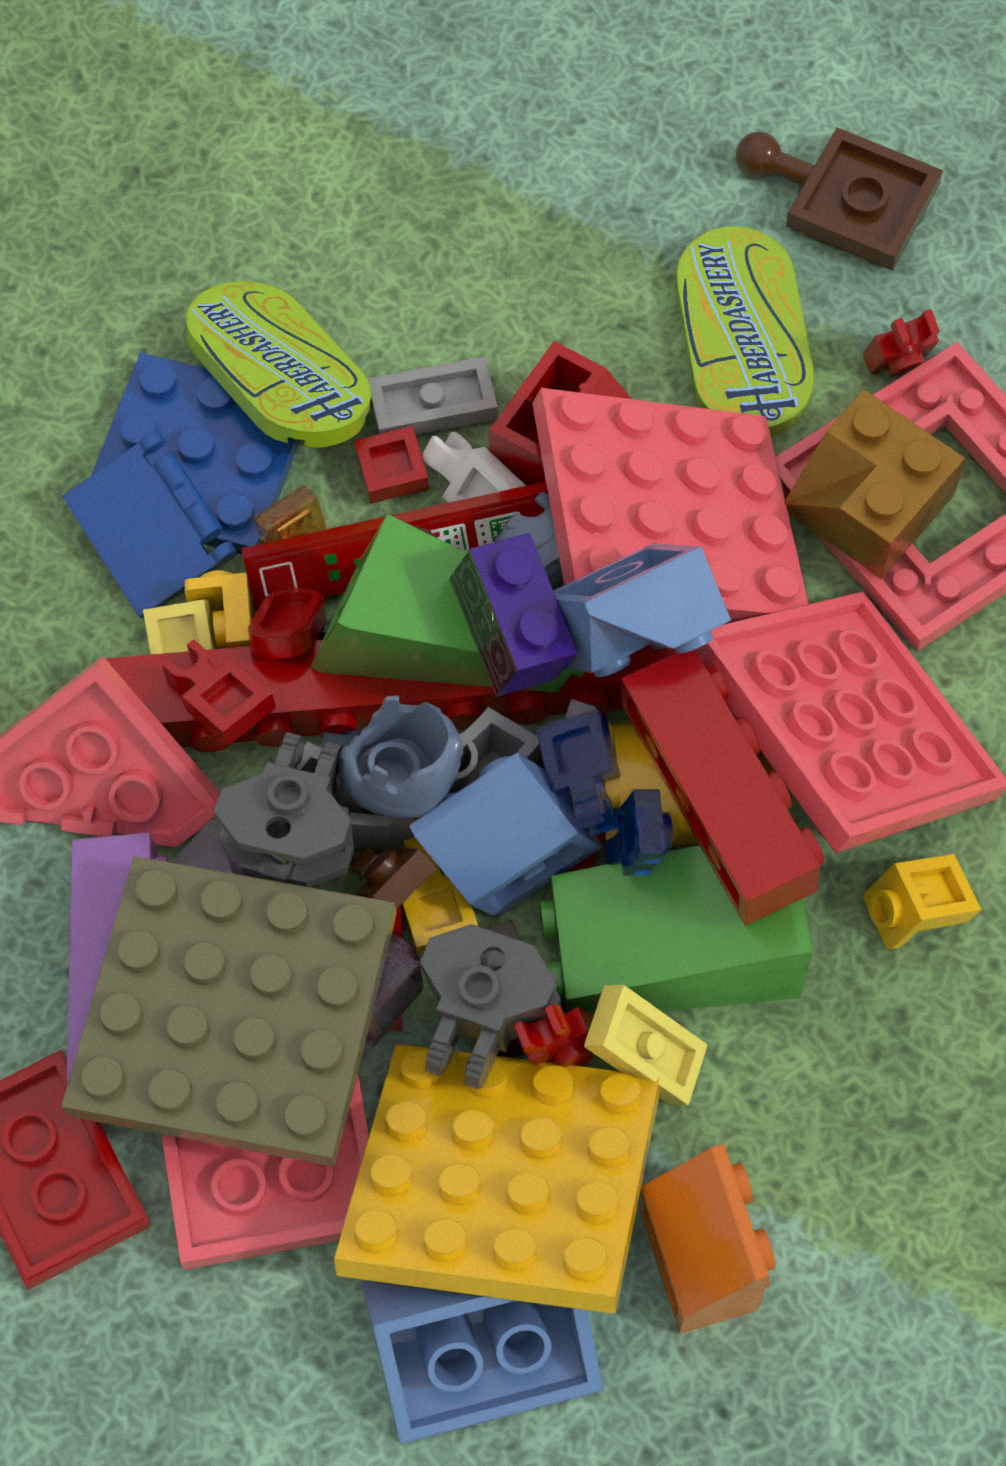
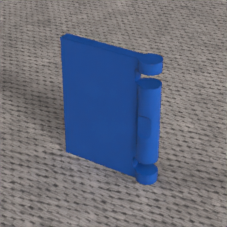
[62,431,238,618]

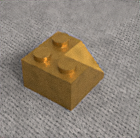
[785,389,965,579]

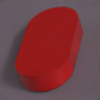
[248,588,326,659]

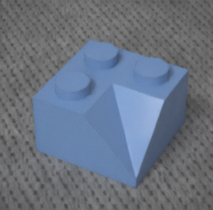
[553,543,731,677]

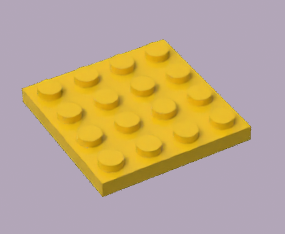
[334,1044,660,1314]

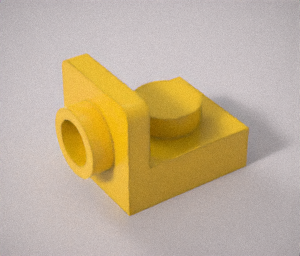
[184,570,254,648]
[863,854,982,950]

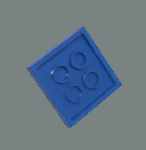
[91,352,300,554]

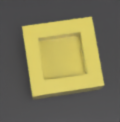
[143,599,218,655]

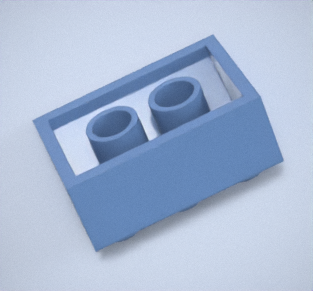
[361,1281,603,1444]

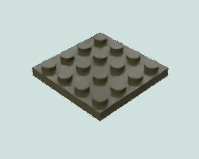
[61,856,397,1167]

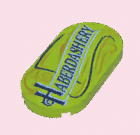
[676,226,815,437]
[186,281,371,448]

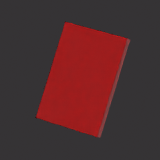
[0,1049,151,1290]

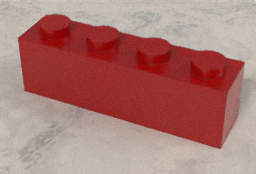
[621,649,824,926]

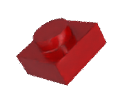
[354,426,429,504]

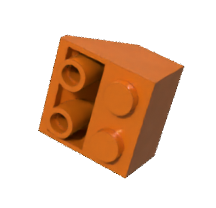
[638,1144,775,1334]

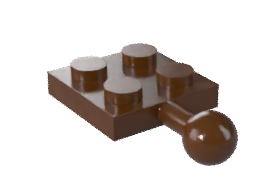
[736,127,943,271]

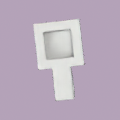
[422,432,526,503]

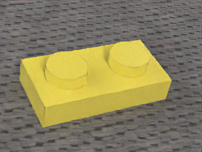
[584,985,708,1105]

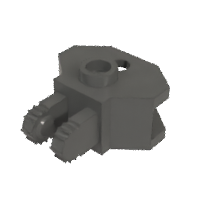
[214,732,354,887]
[420,924,562,1090]

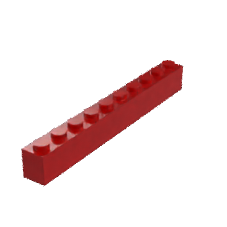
[107,624,724,752]

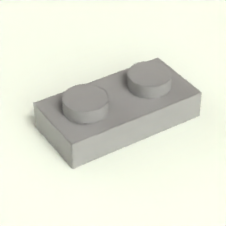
[367,356,498,435]

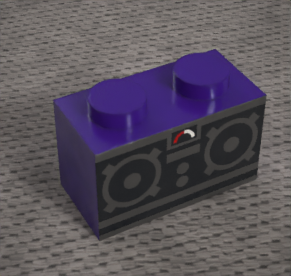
[450,532,578,697]

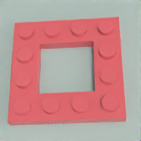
[775,342,1006,652]

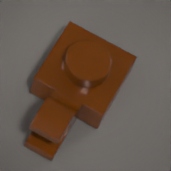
[349,847,437,909]

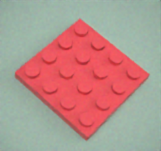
[532,388,808,624]
[695,591,1006,853]

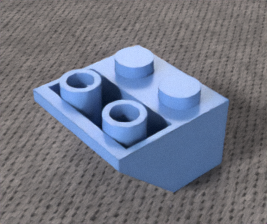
[409,753,603,918]

